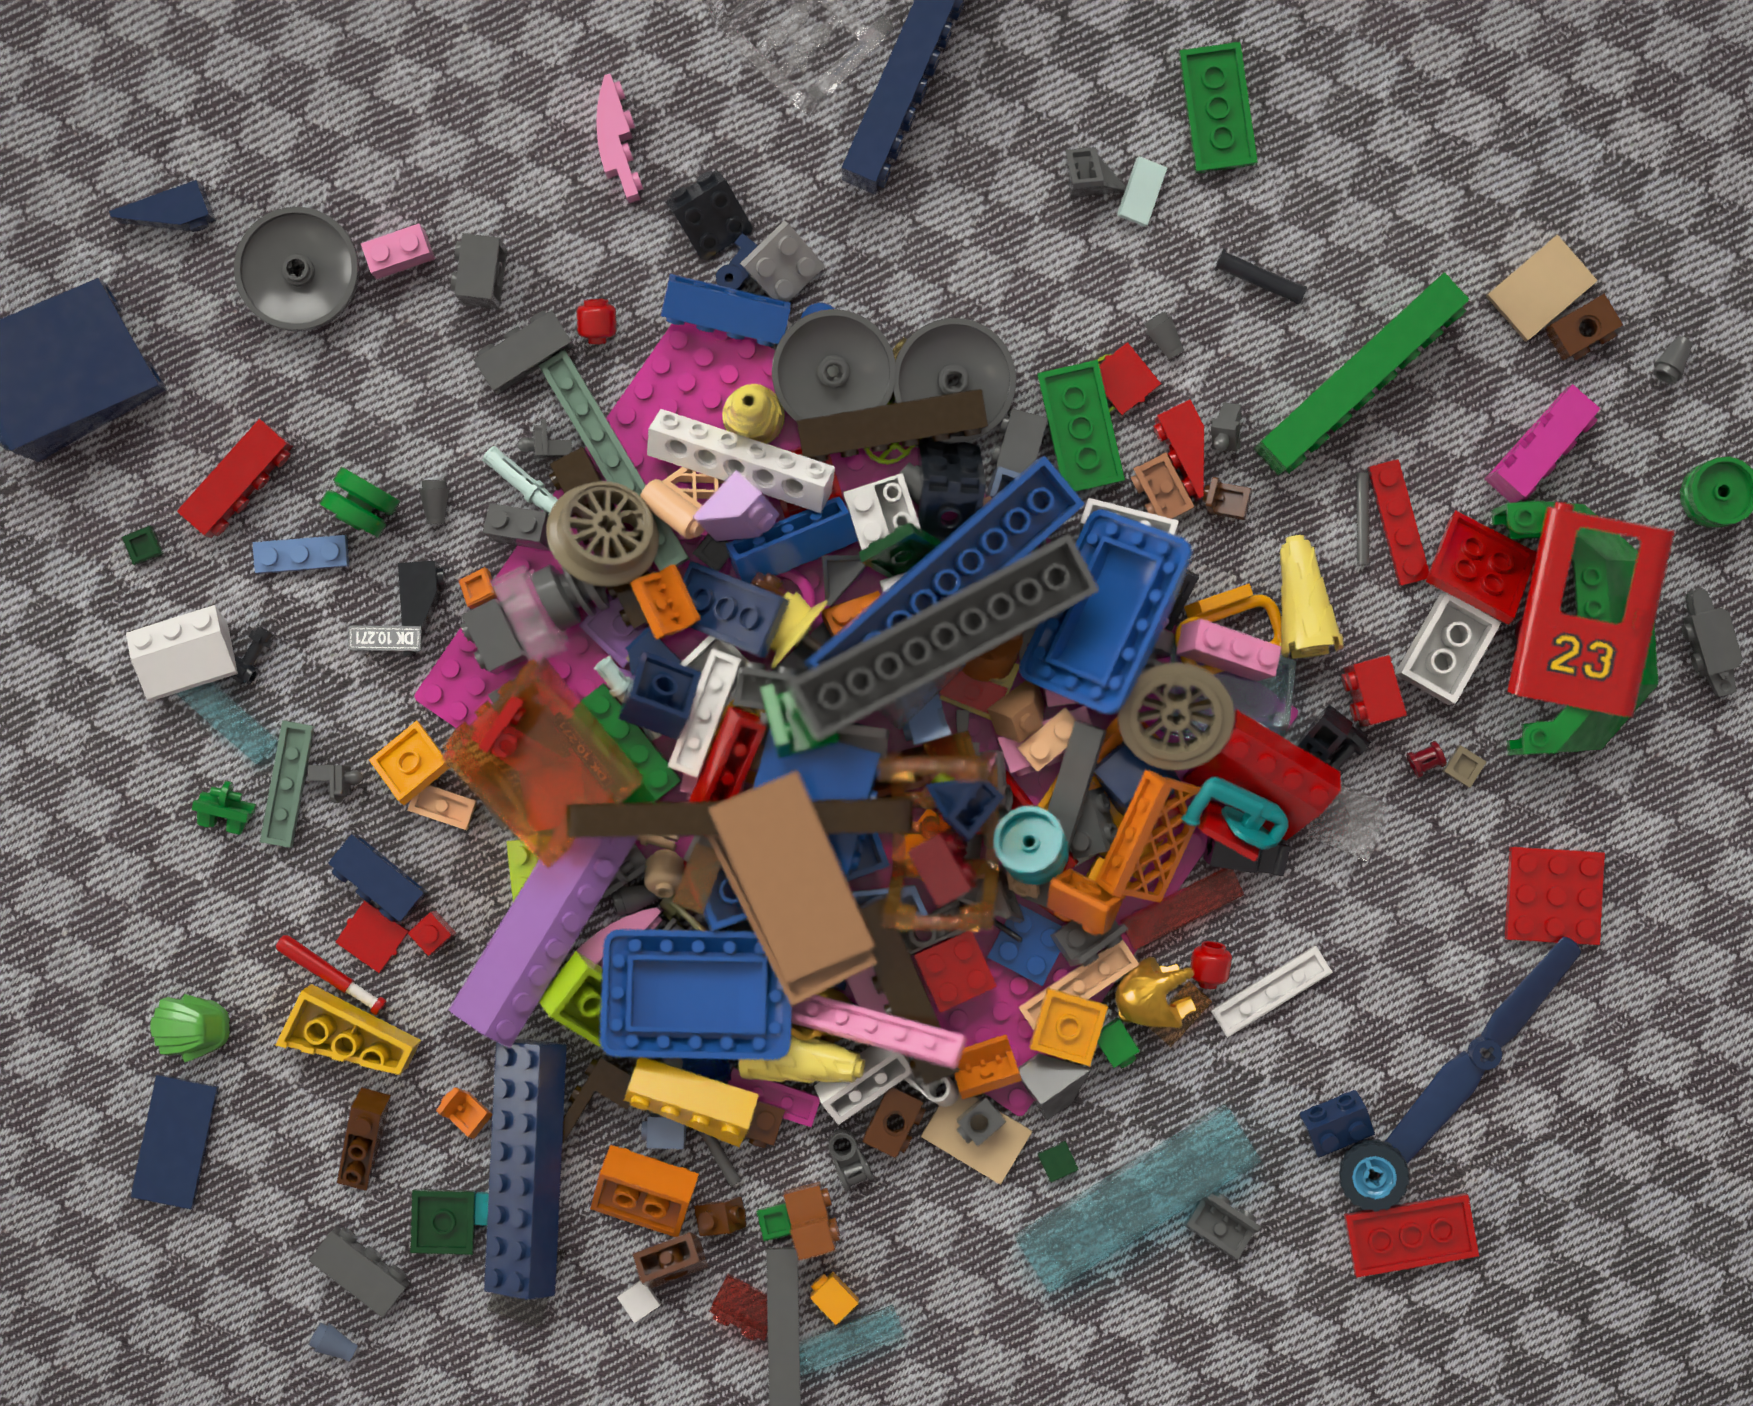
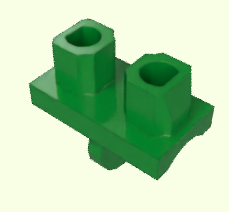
[192,781,256,835]

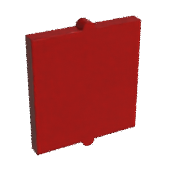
[1099,342,1161,416]
[335,900,409,973]

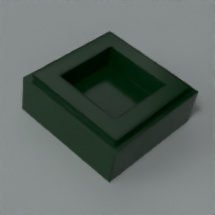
[122,525,164,566]
[1037,1140,1079,1183]

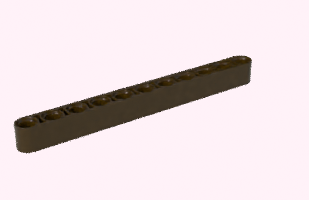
[566,798,913,838]

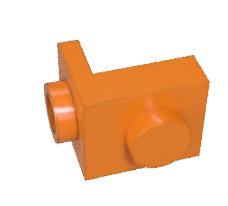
[436,1087,492,1139]

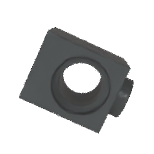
[956,1095,1006,1146]

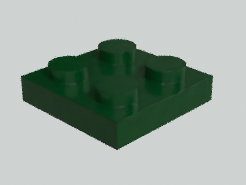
[858,522,941,578]
[410,1189,476,1255]

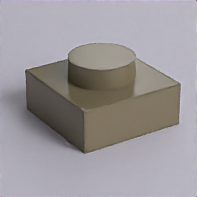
[1442,745,1486,788]

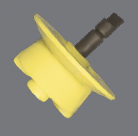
[770,591,828,670]

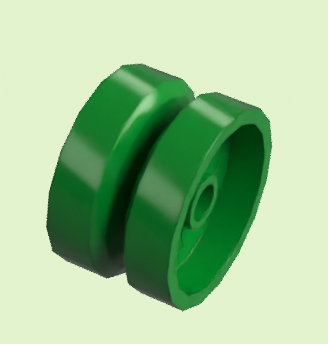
[1680,457,1753,528]
[319,467,401,538]

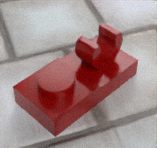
[478,694,527,758]

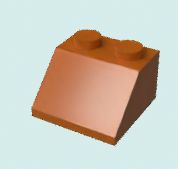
[1047,869,1125,935]

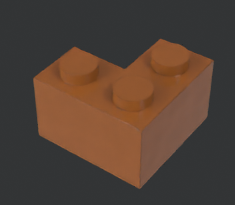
[783,1181,841,1261]

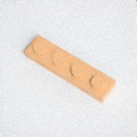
[1018,939,1140,1030]

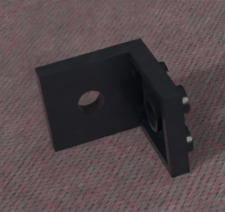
[917,441,986,542]

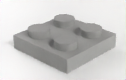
[740,221,825,302]

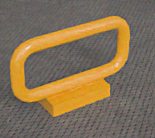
[1175,583,1282,675]

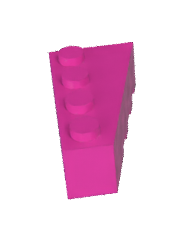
[1484,384,1600,503]

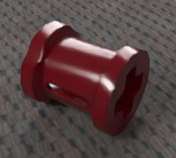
[1406,741,1447,778]

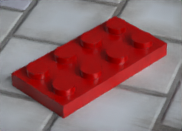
[1344,1193,1479,1278]

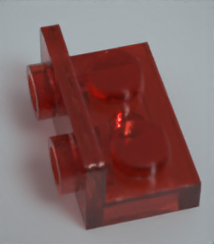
[709,1273,768,1341]

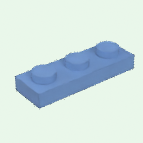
[253,535,349,574]

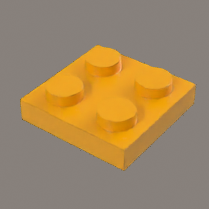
[369,720,452,806]
[1029,987,1108,1066]

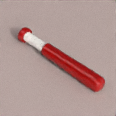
[276,935,386,1015]

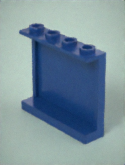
[753,728,886,876]

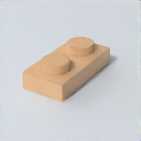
[1017,708,1076,772]
[407,785,477,830]

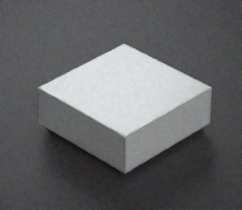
[617,1281,661,1323]

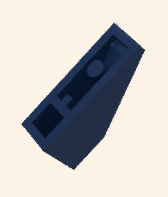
[109,180,216,232]

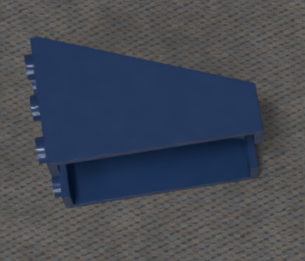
[0,278,167,462]

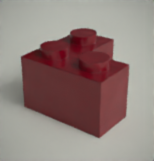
[907,827,977,908]

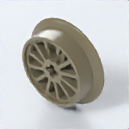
[546,481,659,586]
[1118,663,1234,770]

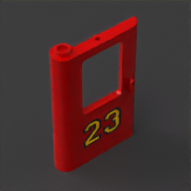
[1507,501,1675,717]

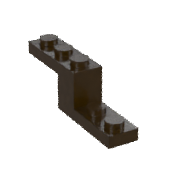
[562,1055,659,1144]

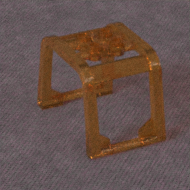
[879,751,1000,930]

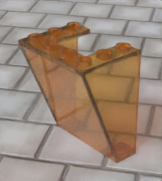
[441,656,643,868]

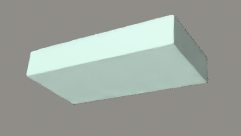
[1117,157,1167,226]

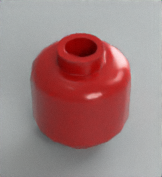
[576,299,617,344]
[1190,941,1232,989]

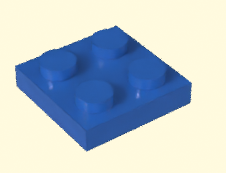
[987,903,1062,986]

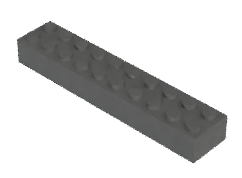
[784,534,1099,740]

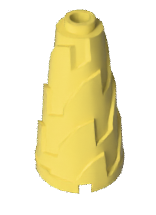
[722,384,785,444]
[1280,535,1344,659]
[739,1035,865,1083]

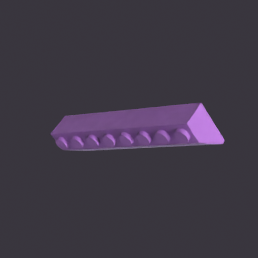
[449,795,638,1048]

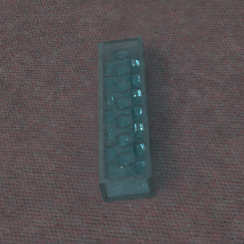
[1014,1104,1262,1294]

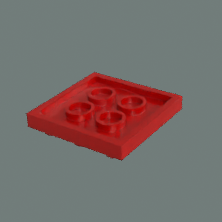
[1425,510,1537,625]
[1505,847,1605,945]

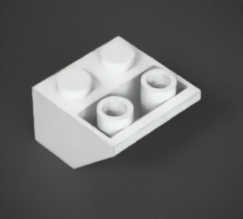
[843,473,921,551]

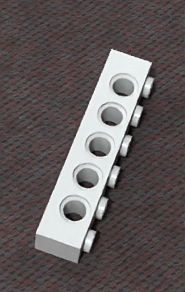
[647,409,835,513]

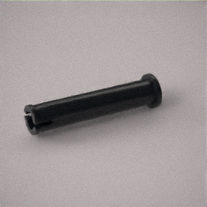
[1214,248,1307,305]

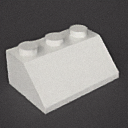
[126,605,238,702]

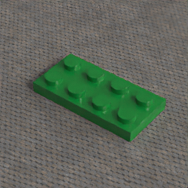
[1178,42,1258,174]
[1037,360,1125,492]

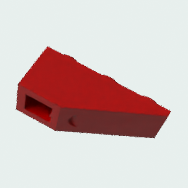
[1153,399,1204,501]

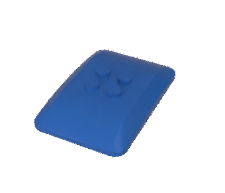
[1019,509,1193,714]
[600,929,792,1060]

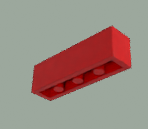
[177,419,293,538]
[689,706,767,837]

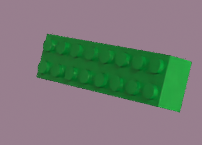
[1253,272,1470,475]

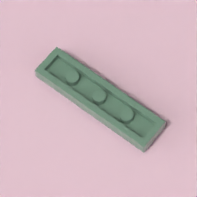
[260,720,315,848]

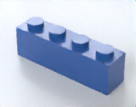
[661,274,791,347]
[725,497,858,584]

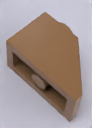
[987,680,1045,743]

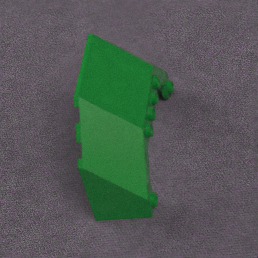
[1491,501,1659,755]

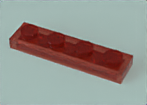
[1120,868,1245,950]

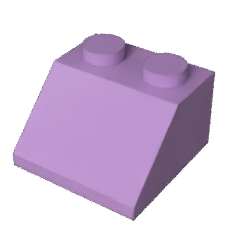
[693,471,780,541]

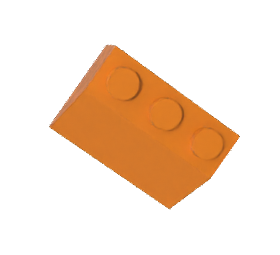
[590,1145,699,1237]

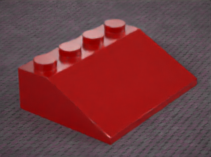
[1183,709,1341,841]

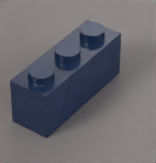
[328,834,428,922]

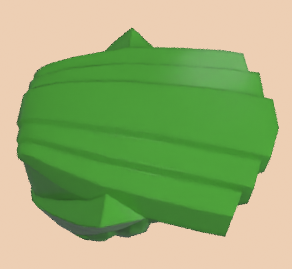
[150,994,230,1062]

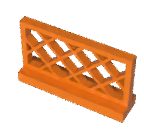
[1095,770,1202,903]

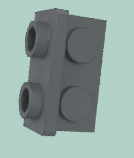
[1050,920,1128,967]

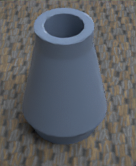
[308,1322,358,1362]

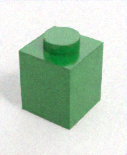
[1097,1017,1140,1069]

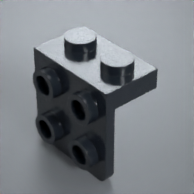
[665,170,753,260]

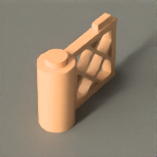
[640,467,725,539]

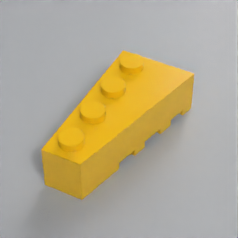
[275,984,421,1075]
[624,1057,759,1147]

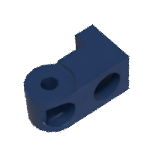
[716,233,758,291]

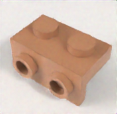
[1130,453,1194,519]

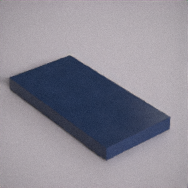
[682,561,790,659]
[130,1074,219,1209]

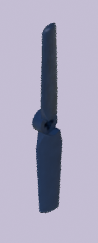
[1385,937,1581,1164]

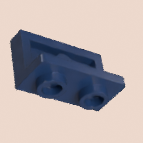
[1300,1090,1375,1158]

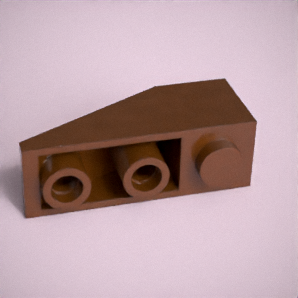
[337,1087,391,1191]

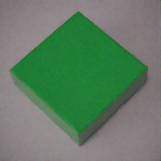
[756,1203,792,1241]

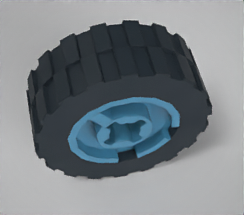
[1339,1139,1409,1212]

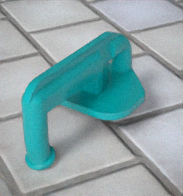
[1182,777,1288,850]

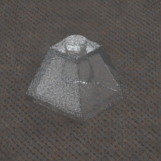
[1306,784,1387,861]

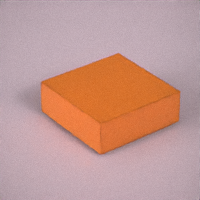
[458,567,499,609]

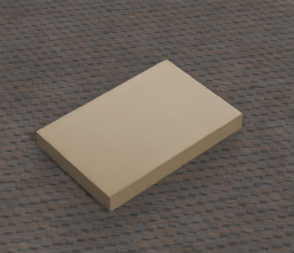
[1486,234,1598,342]
[921,1085,1032,1185]

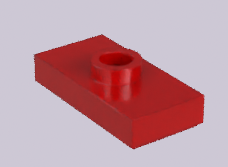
[939,667,1008,715]

